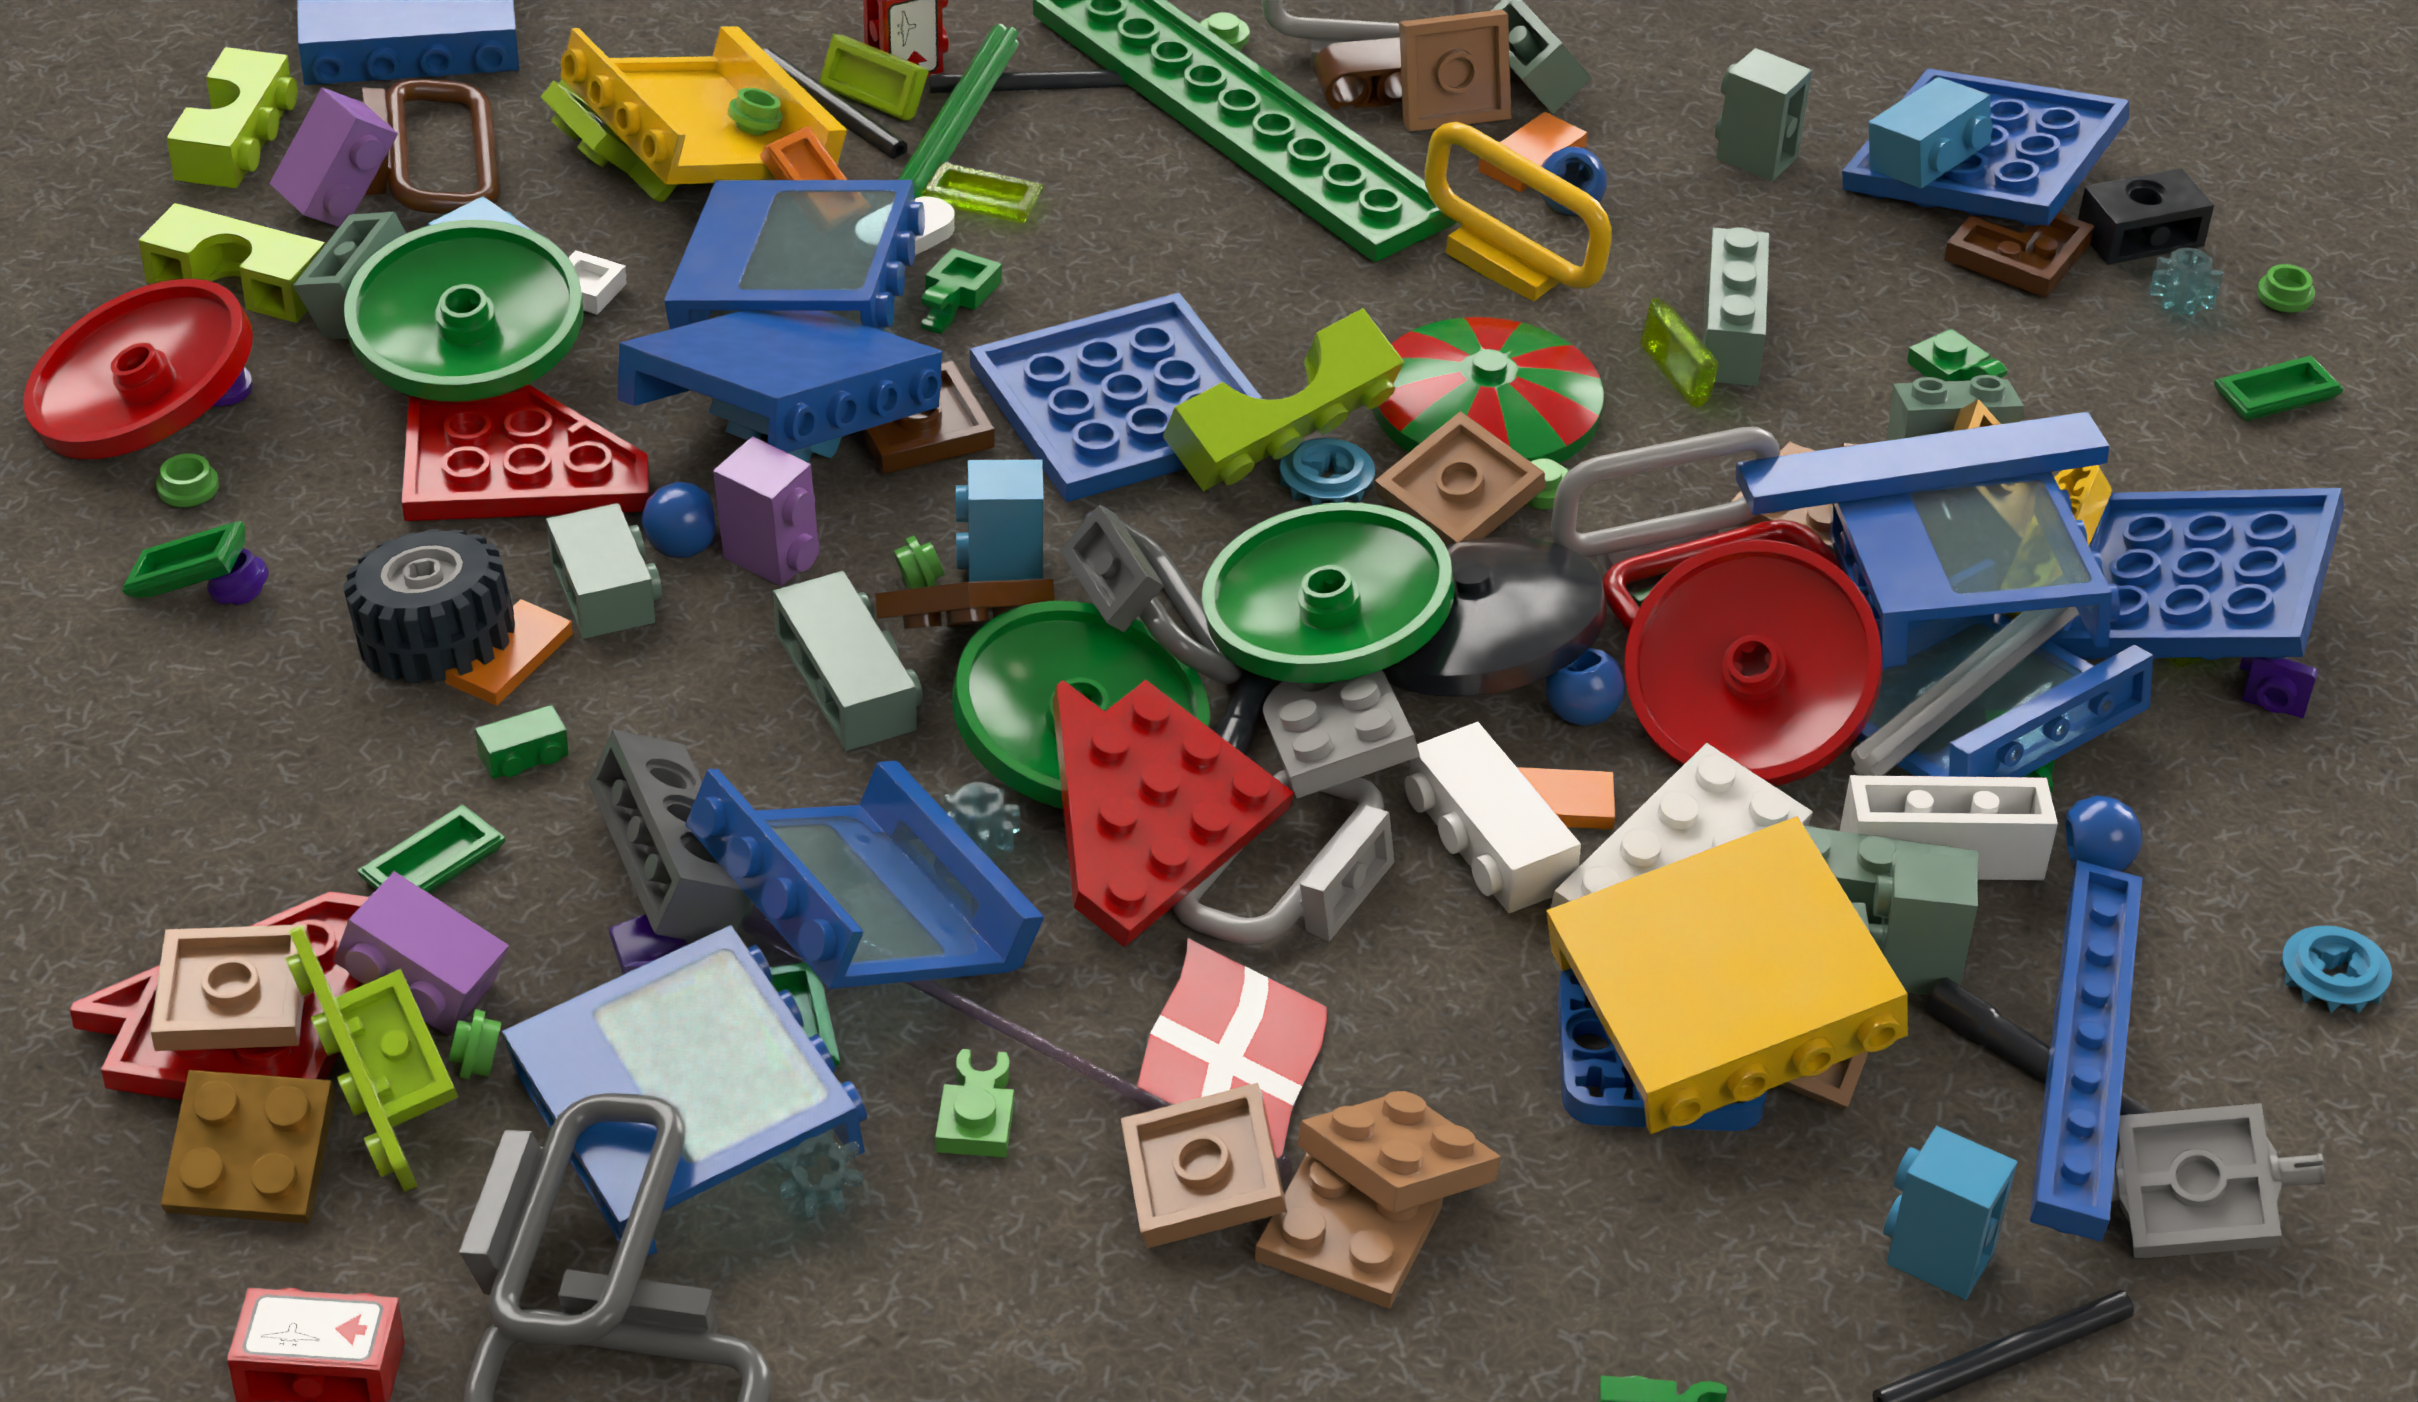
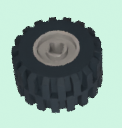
[344,529,515,683]

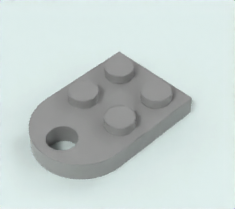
[1263,670,1420,798]

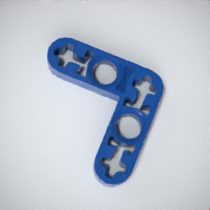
[1557,968,1767,1131]

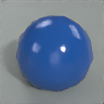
[1541,147,1607,215]
[642,482,715,558]
[1545,648,1625,727]
[2065,795,2143,872]

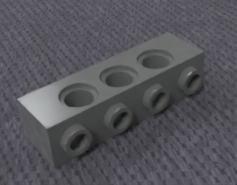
[588,729,754,941]

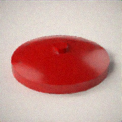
[23,279,253,459]
[1625,540,1883,786]

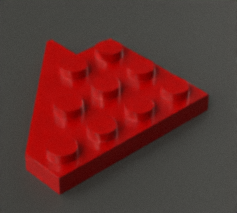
[402,384,650,521]
[1052,680,1295,947]
[70,891,369,1100]

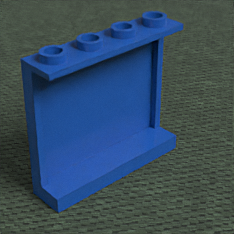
[297,0,520,85]
[618,310,942,453]

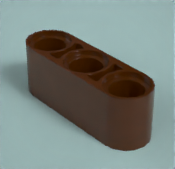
[1314,37,1402,110]

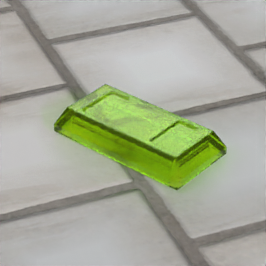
[922,162,1044,224]
[1640,297,1719,408]

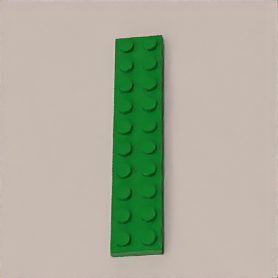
[1033,0,1457,263]

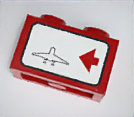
[863,0,949,76]
[227,1288,405,1402]

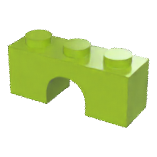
[167,47,298,188]
[138,203,325,323]

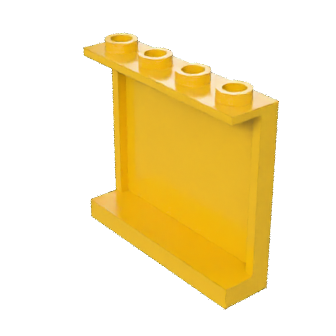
[560,27,847,185]
[1546,816,1908,1134]

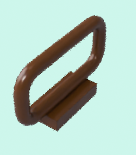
[361,79,500,214]

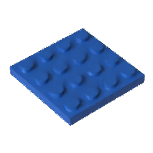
[1842,68,2129,226]
[970,293,1263,503]
[2049,488,2345,660]

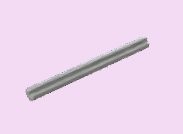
[1851,580,2079,776]

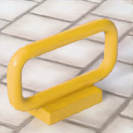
[1424,122,1612,301]

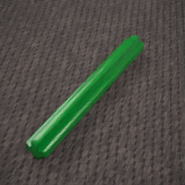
[897,24,1019,198]

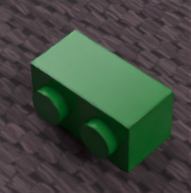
[475,705,569,779]

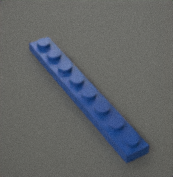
[2029,860,2142,1242]

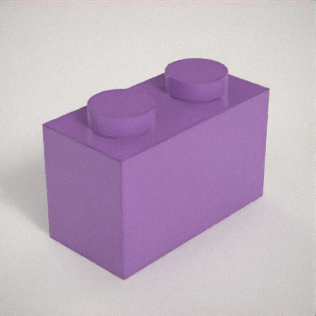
[269,88,398,227]
[713,436,820,586]
[333,871,509,1037]

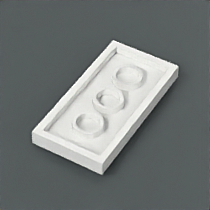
[1551,743,1813,908]

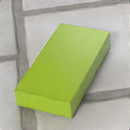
[819,34,929,121]

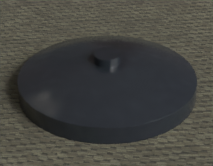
[1382,537,1607,697]

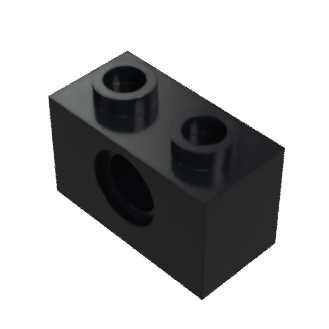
[2078,168,2214,265]

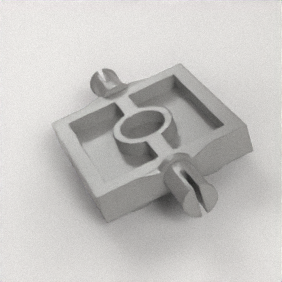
[2112,1103,2325,1258]

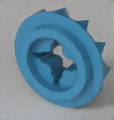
[1280,438,1375,505]
[2279,926,2392,1014]

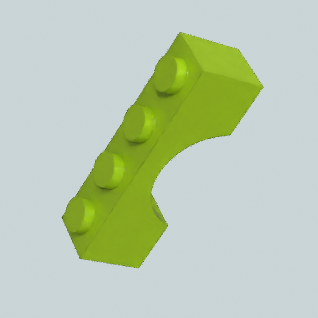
[1163,308,1404,492]

